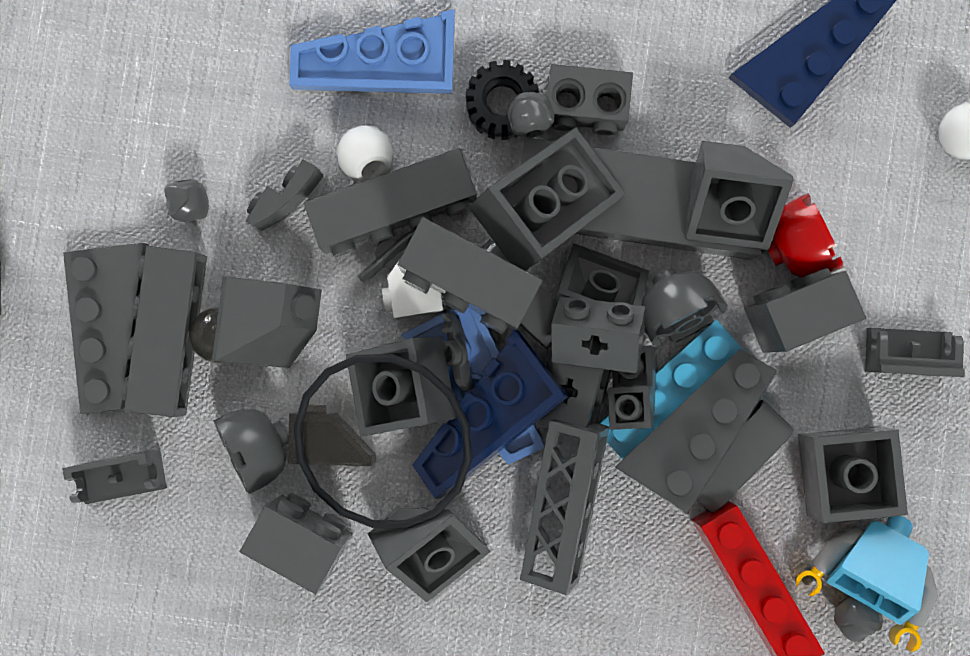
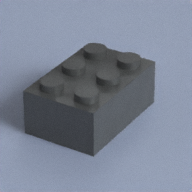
[397,217,543,334]

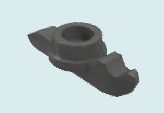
[358,229,416,282]
[442,312,473,391]

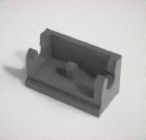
[865,328,965,377]
[62,448,167,504]

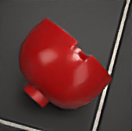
[768,193,844,278]

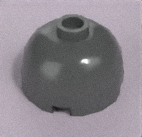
[642,269,728,346]
[213,409,290,494]

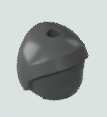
[508,92,554,138]
[164,179,209,222]
[834,596,884,642]

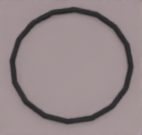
[294,354,472,528]

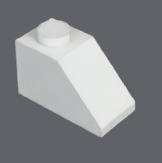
[382,261,445,320]

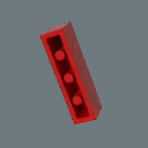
[691,501,825,656]

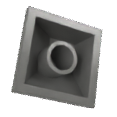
[685,141,794,250]
[556,243,649,306]
[212,276,322,368]
[367,508,490,602]

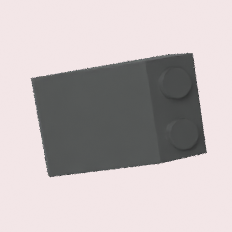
[468,128,626,271]

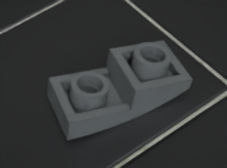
[246,159,323,231]
[608,345,656,430]

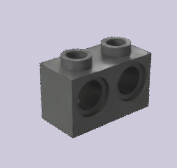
[546,64,633,135]

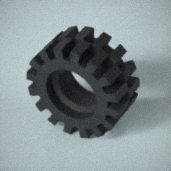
[466,60,539,140]

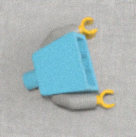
[795,516,938,652]

